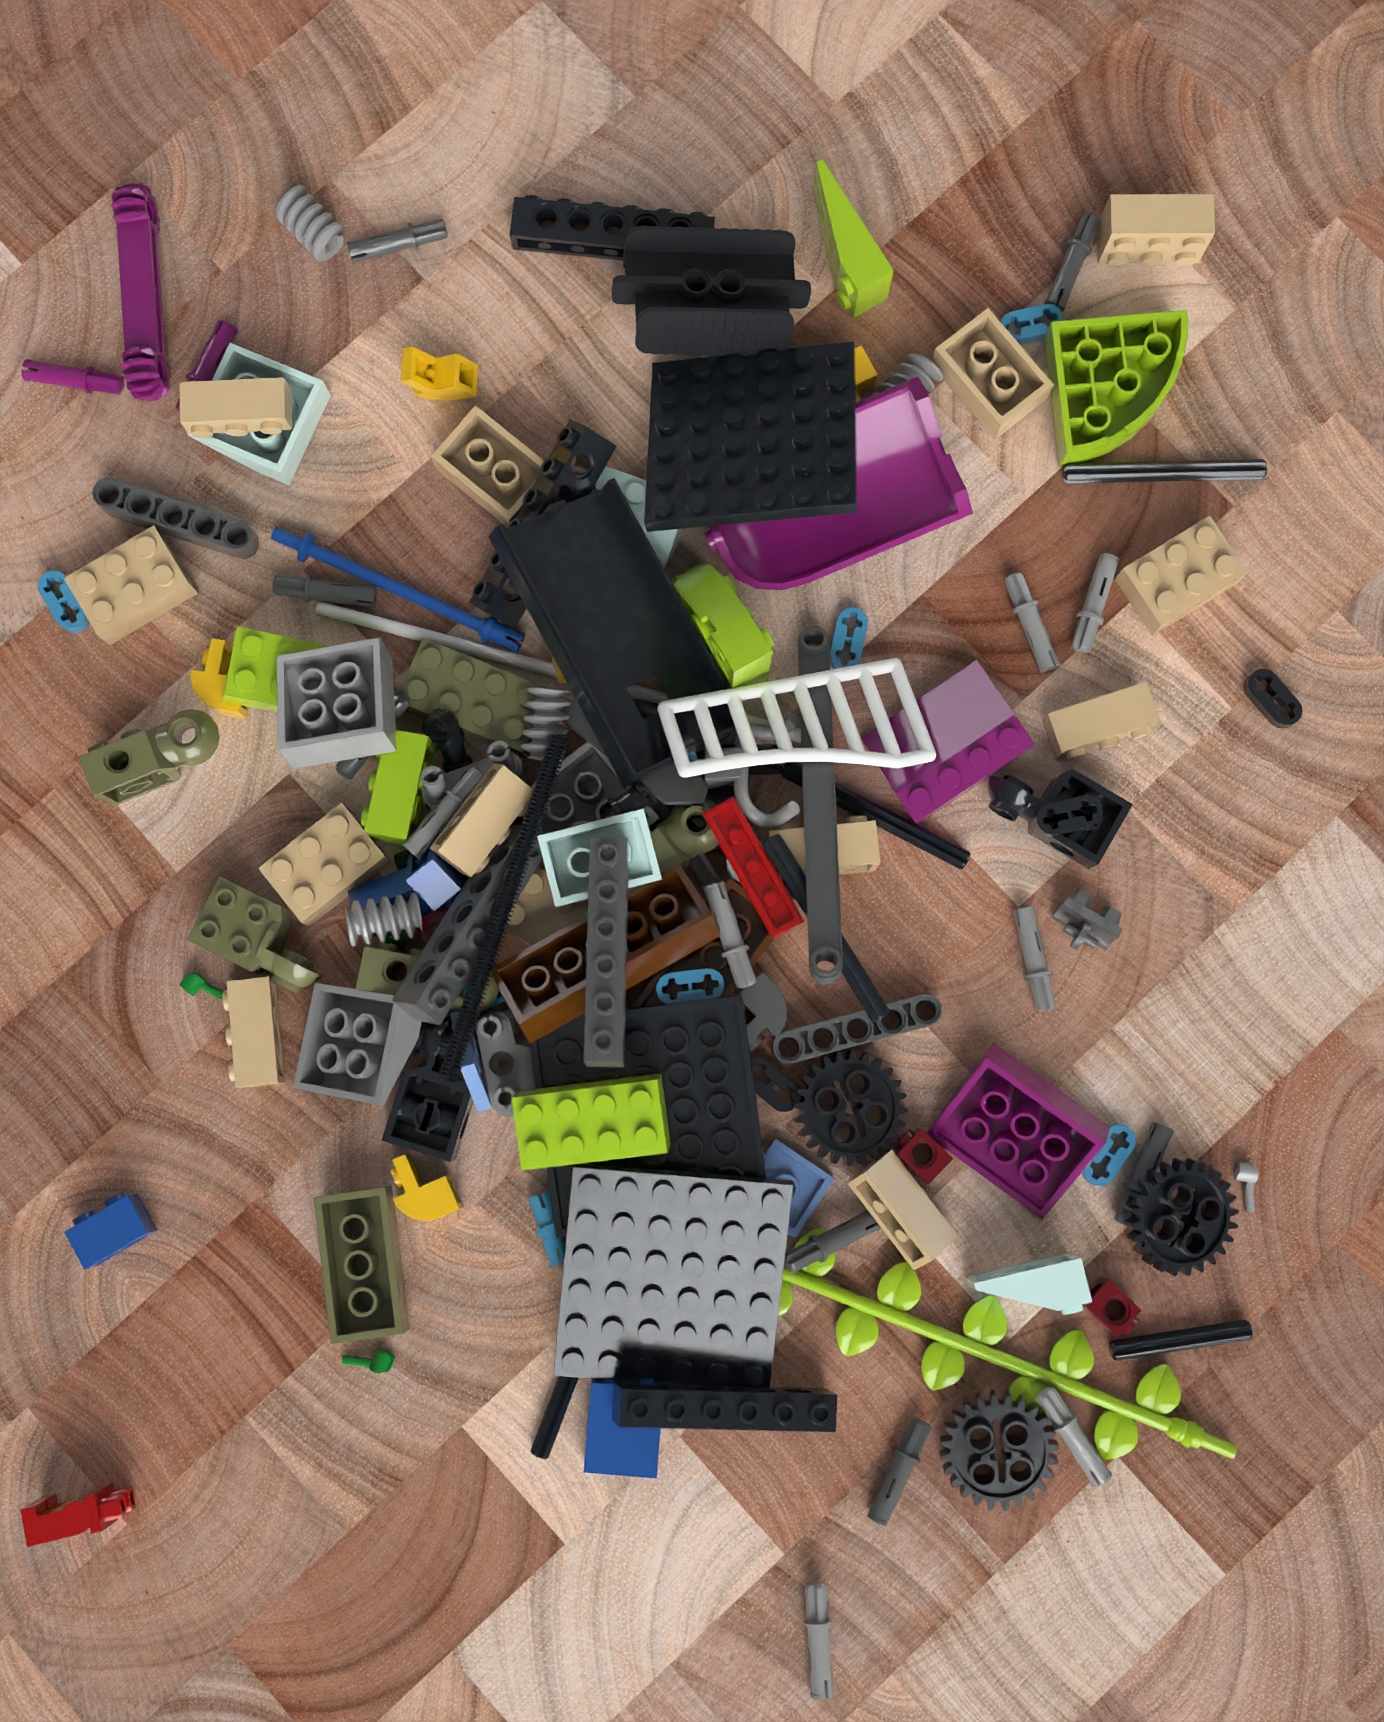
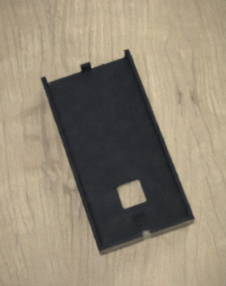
[488,478,737,788]

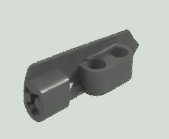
[561,698,709,806]

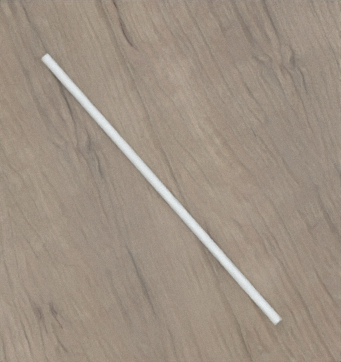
[316,601,801,743]

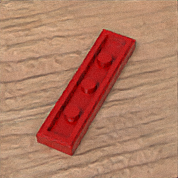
[702,796,804,940]

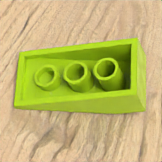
[813,159,894,319]

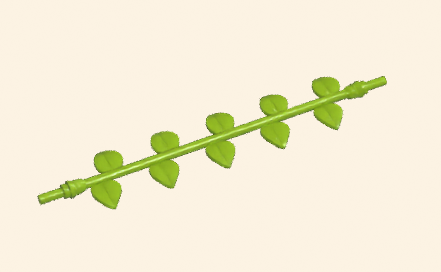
[778,1227,1237,1460]

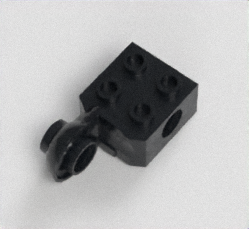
[988,768,1133,869]
[381,1016,474,1162]

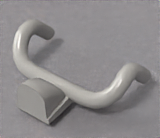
[705,713,800,828]

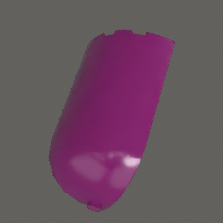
[704,376,973,590]

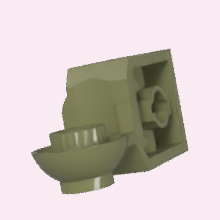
[78,709,220,807]
[628,798,718,891]
[187,877,322,994]
[356,942,499,1014]

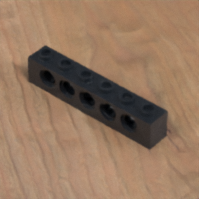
[509,195,715,261]
[469,419,617,629]
[612,1383,838,1432]

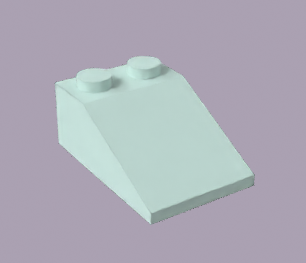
[537,809,662,907]
[964,1253,1092,1315]

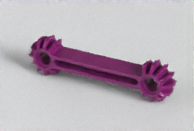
[111,183,171,401]

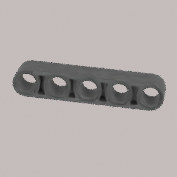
[92,478,259,559]
[772,994,942,1064]

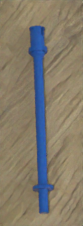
[271,527,525,653]

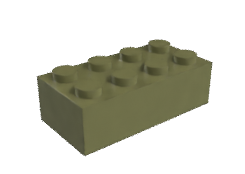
[399,638,547,760]
[313,1186,410,1344]

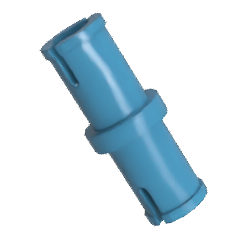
[528,1191,566,1267]

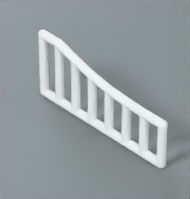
[657,658,936,778]

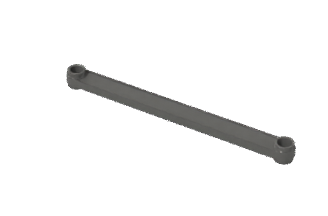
[798,626,843,985]

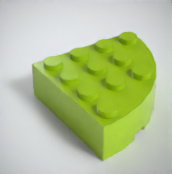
[1044,310,1188,467]
[670,562,774,689]

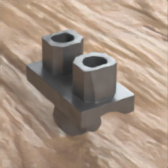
[1052,888,1123,950]

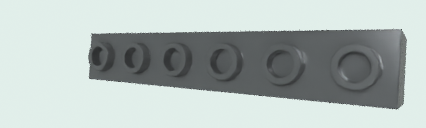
[392,824,543,1025]
[584,837,629,1067]

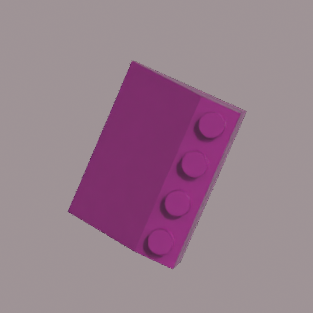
[861,660,1035,824]
[927,1043,1110,1219]

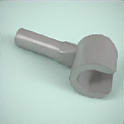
[1233,1160,1259,1212]

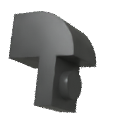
[739,972,787,1052]

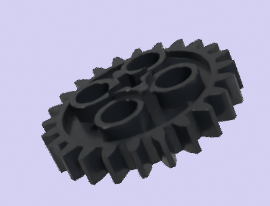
[792,1050,908,1166]
[1124,1158,1239,1276]
[939,1389,1059,1511]

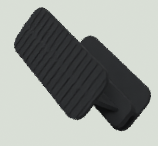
[612,226,811,357]

